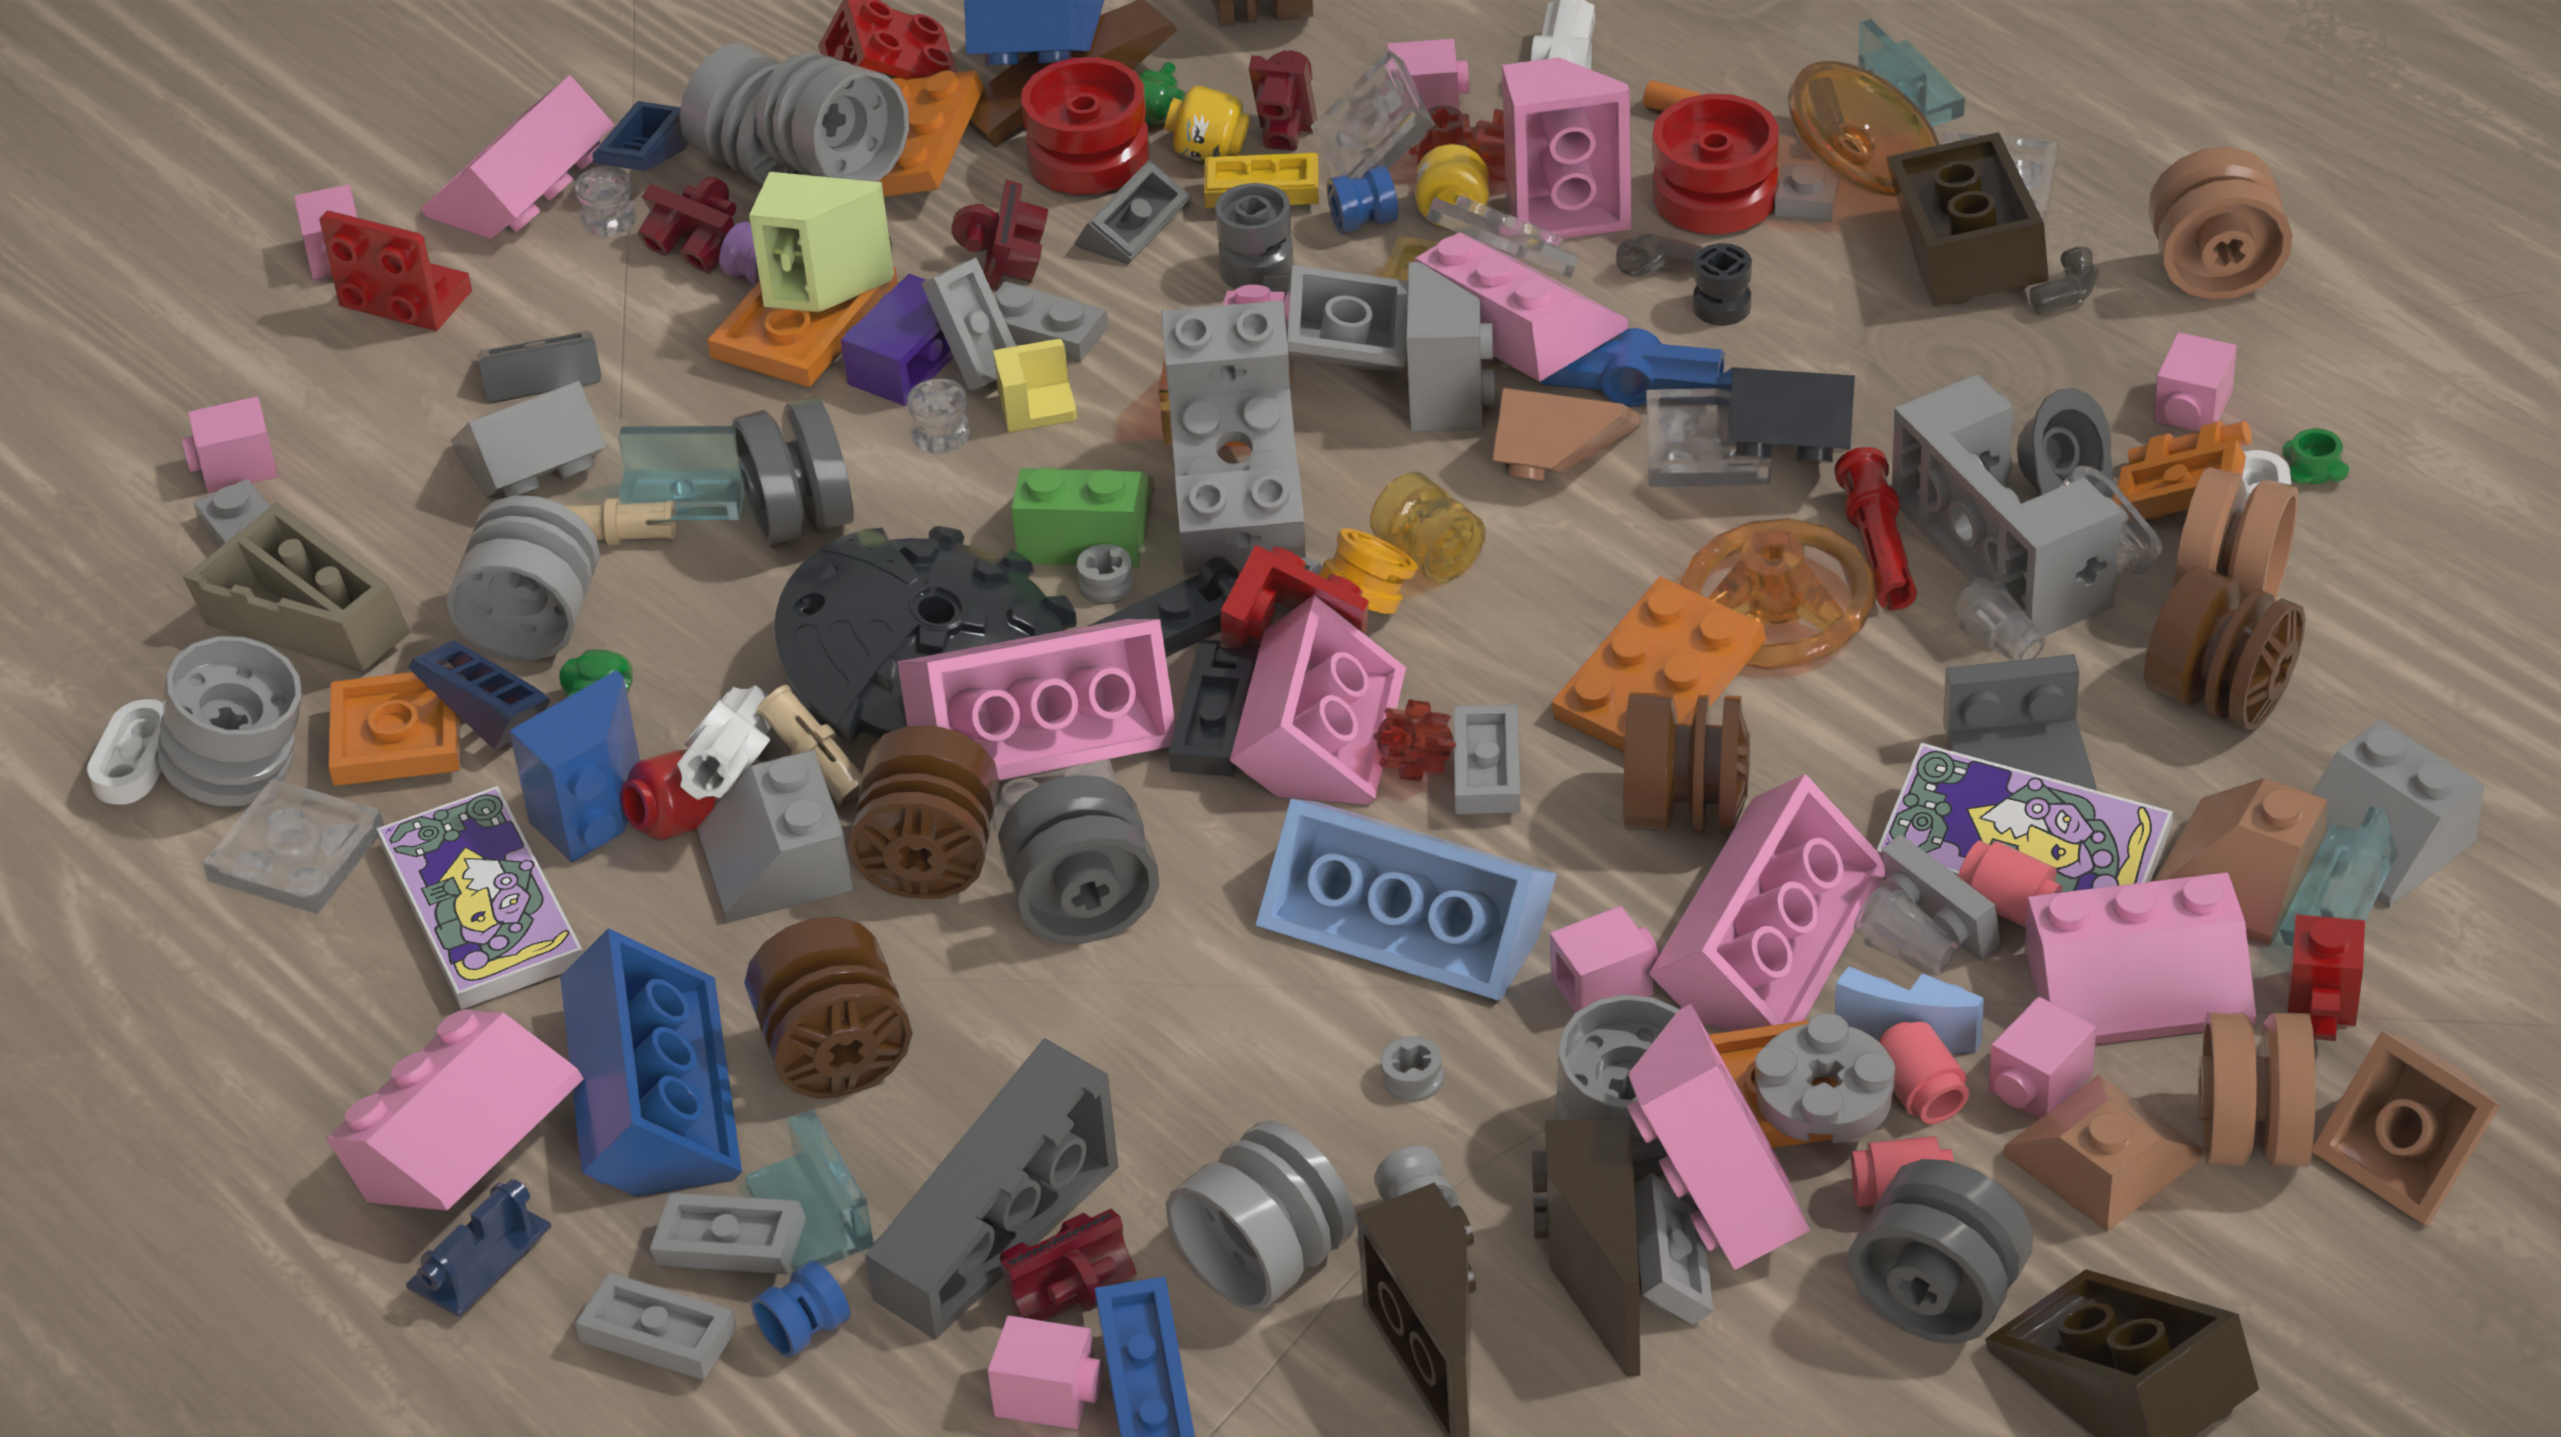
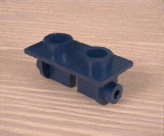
[406,1179,551,1317]

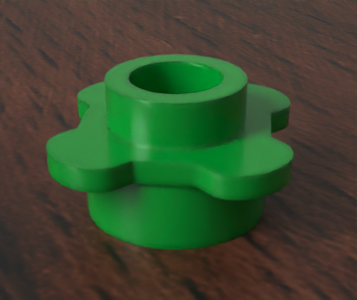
[2282,428,2349,484]

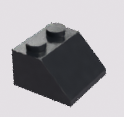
[1716,367,1855,463]

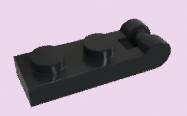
[1088,556,1239,657]
[1168,639,1261,777]

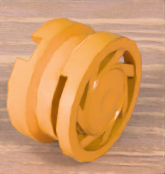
[1318,528,1418,614]

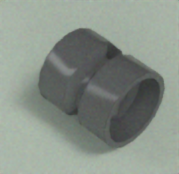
[1215,183,1294,291]

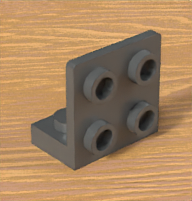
[1943,654,2097,790]

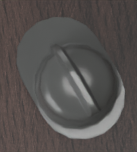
[2016,388,2115,501]

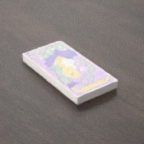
[1877,743,2173,892]
[376,786,583,1010]

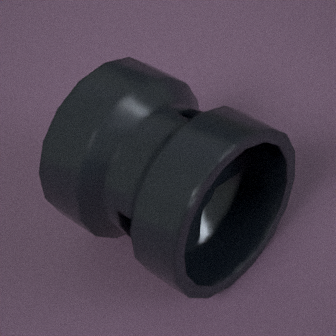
[1693,243,1752,326]

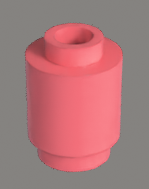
[1958,840,2062,928]
[1879,1022,1969,1124]
[1851,1136,1954,1211]

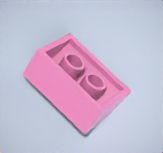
[1502,57,1631,245]
[420,75,615,239]
[1415,232,1629,382]
[1230,595,1406,805]
[2024,872,2257,1045]
[1627,1004,1810,1270]
[326,1009,584,1211]

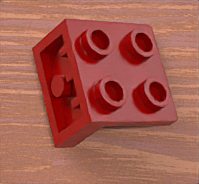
[818,0,958,80]
[319,210,472,331]
[1221,545,1369,649]

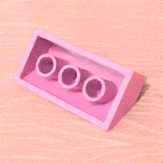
[897,619,1176,781]
[1649,774,1885,1032]

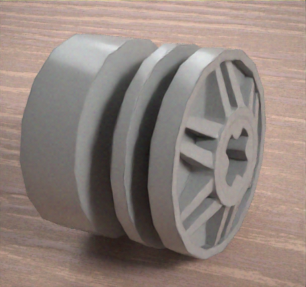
[680,43,804,185]
[756,52,909,182]
[446,495,600,661]
[157,636,302,806]
[1555,994,1679,1182]
[1166,1120,1356,1311]

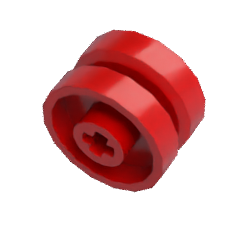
[1021,57,1150,195]
[1652,93,1779,234]

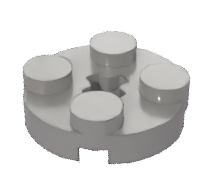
[1755,1013,1895,1143]

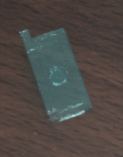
[1858,19,1965,133]
[618,426,745,520]
[2279,806,2398,946]
[745,1109,874,1271]

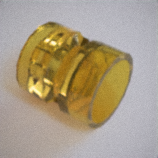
[1370,472,1486,584]

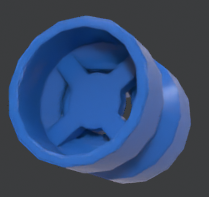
[1326,166,1398,234]
[751,1260,850,1358]

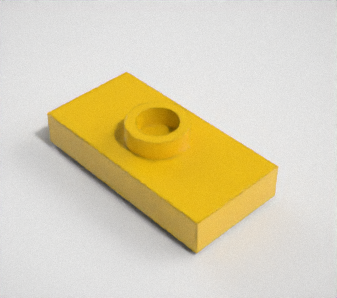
[1204,153,1319,208]

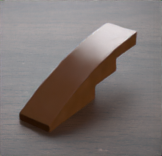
[968,0,1177,148]

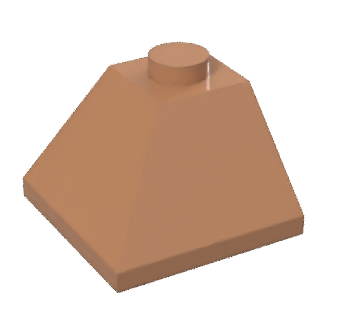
[1492,388,1642,482]
[2154,778,2327,945]
[2312,1031,2501,1226]
[2003,1074,2203,1232]

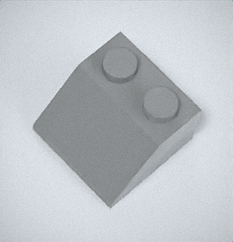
[1406,262,1495,431]
[1284,265,1408,373]
[451,381,607,497]
[2311,719,2484,908]
[697,750,853,923]

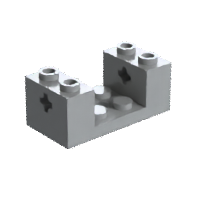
[1161,300,1306,573]
[1892,374,2122,643]

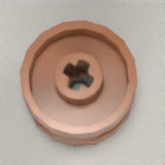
[2149,147,2293,300]
[2174,467,2299,602]
[2198,1012,2316,1167]

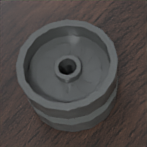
[732,395,854,546]
[998,775,1160,944]
[1848,1159,2033,1344]

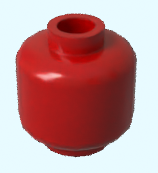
[621,750,719,840]

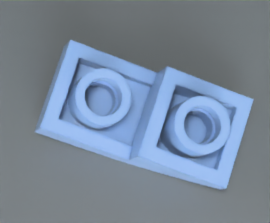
[1835,966,1984,1054]

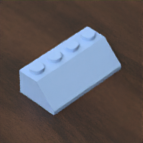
[1255,798,1557,1000]

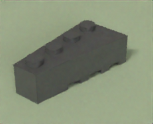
[865,1038,1119,1340]

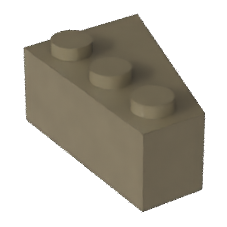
[183,502,411,671]

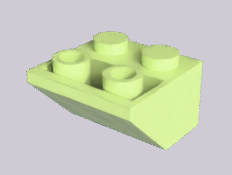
[749,172,894,312]

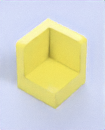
[993,339,1077,433]

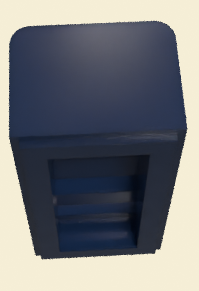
[592,101,689,171]
[408,640,550,750]

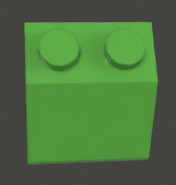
[1012,468,1154,567]

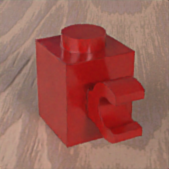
[2287,914,2365,1041]

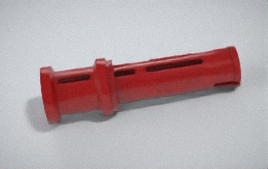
[1834,447,1917,611]

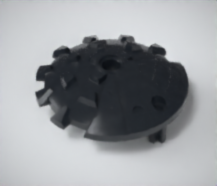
[773,526,1077,743]

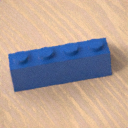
[560,928,742,1197]

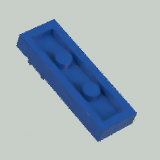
[1095,1276,1195,1437]

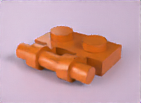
[2115,420,2252,524]

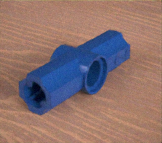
[1540,328,1725,407]

